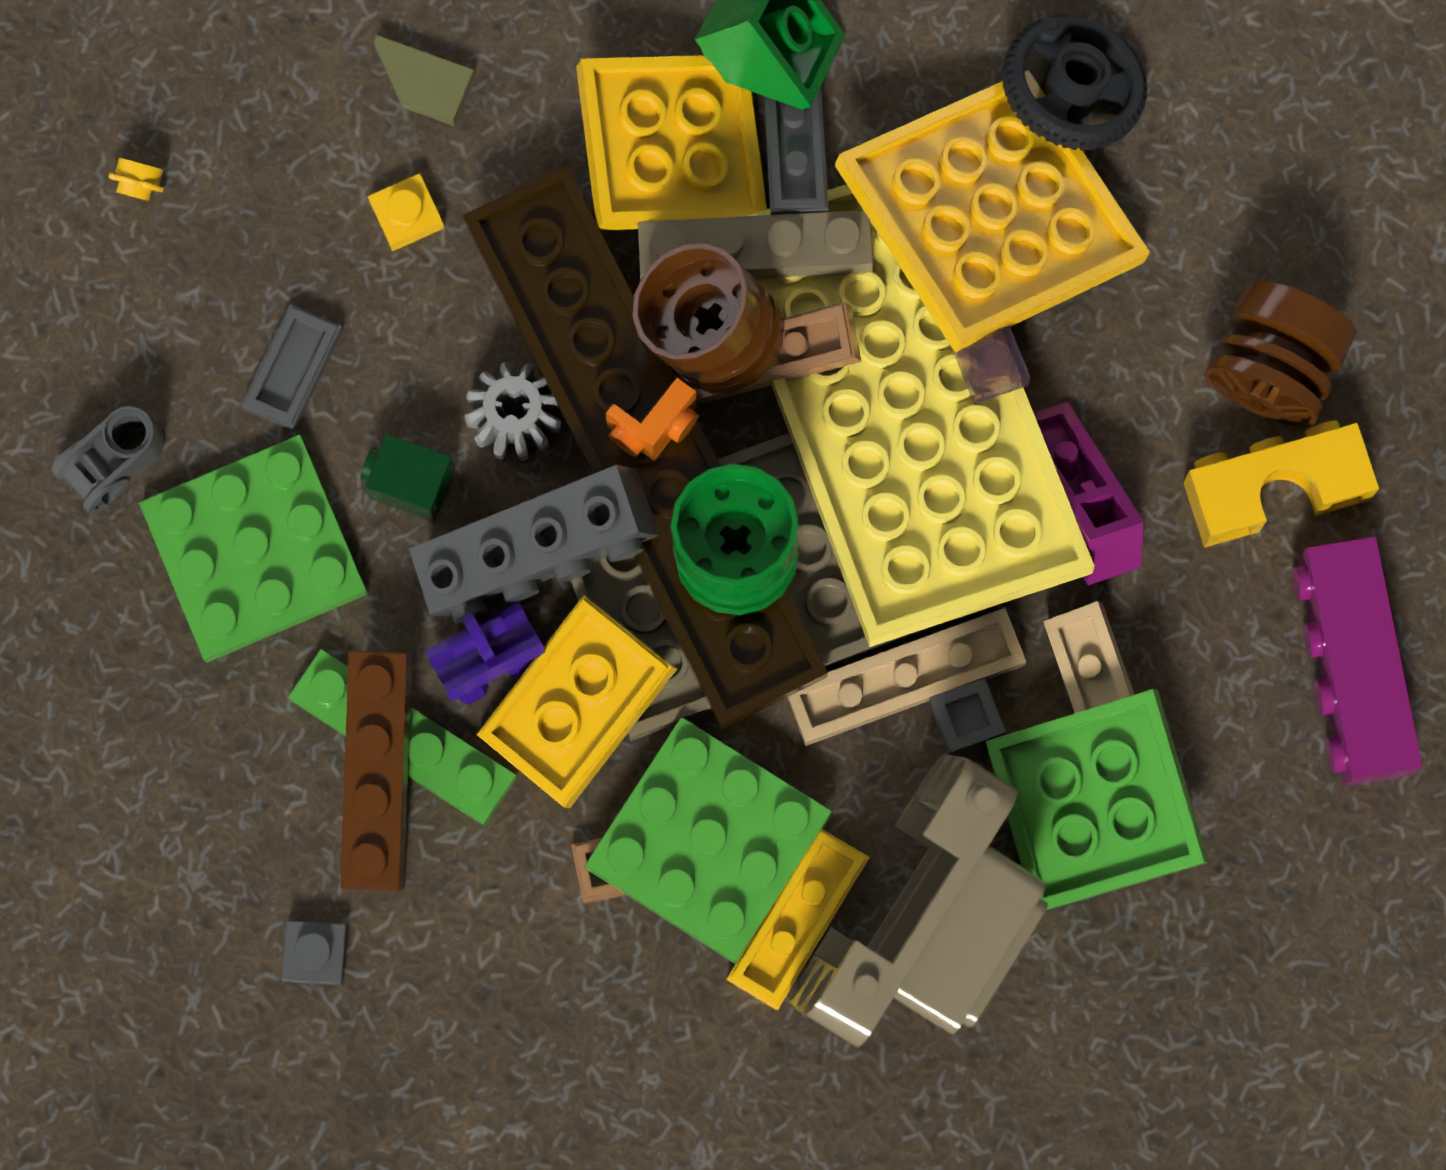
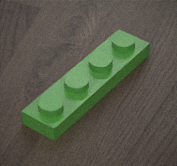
[288,649,517,827]

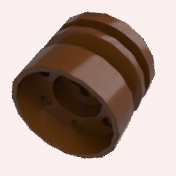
[632,243,784,393]
[1203,280,1357,427]

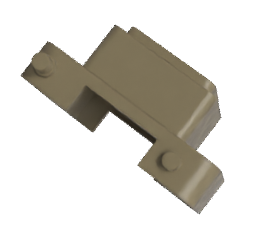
[788,754,1048,1048]

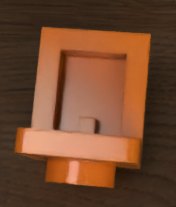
[606,378,699,461]

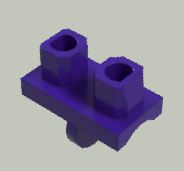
[425,602,545,705]

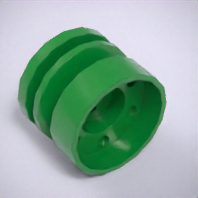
[671,464,799,615]

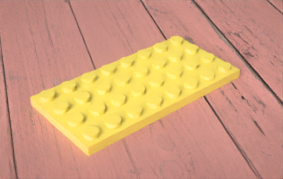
[748,184,1094,647]

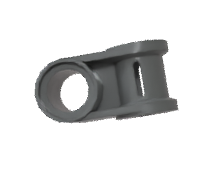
[51,406,164,515]

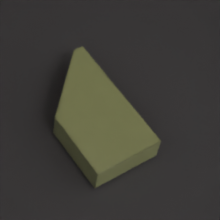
[373,35,475,126]

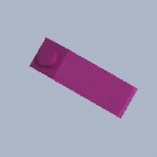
[1034,402,1144,585]

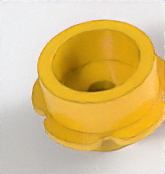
[108,158,164,201]

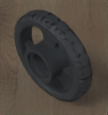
[1002,14,1148,150]

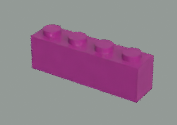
[1292,537,1423,786]

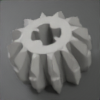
[465,362,562,461]

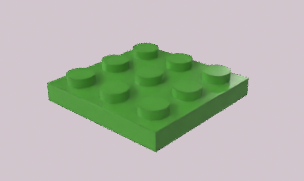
[139,435,368,663]
[986,689,1209,911]
[585,717,832,965]

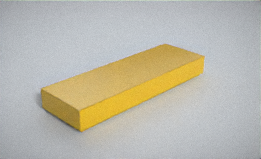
[727,829,870,1011]

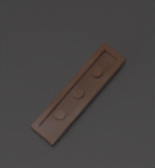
[341,650,412,891]

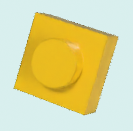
[368,173,444,251]

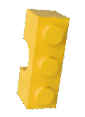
[1183,421,1379,548]

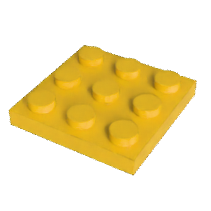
[576,55,767,231]

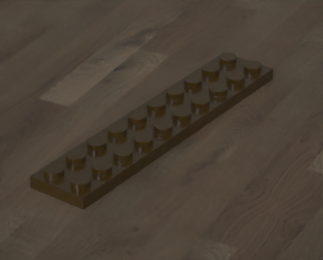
[462,166,828,730]

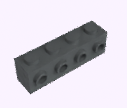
[409,465,659,623]

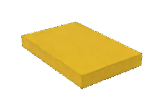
[477,595,677,809]

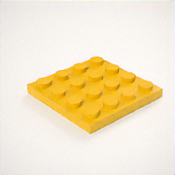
[835,70,1150,353]

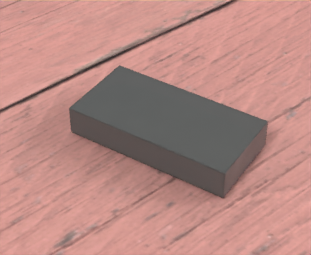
[241,304,343,432]

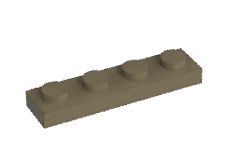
[638,210,873,279]

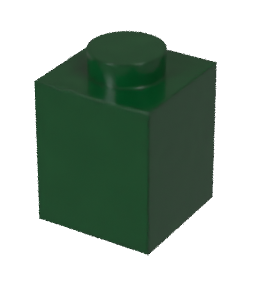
[361,434,456,522]

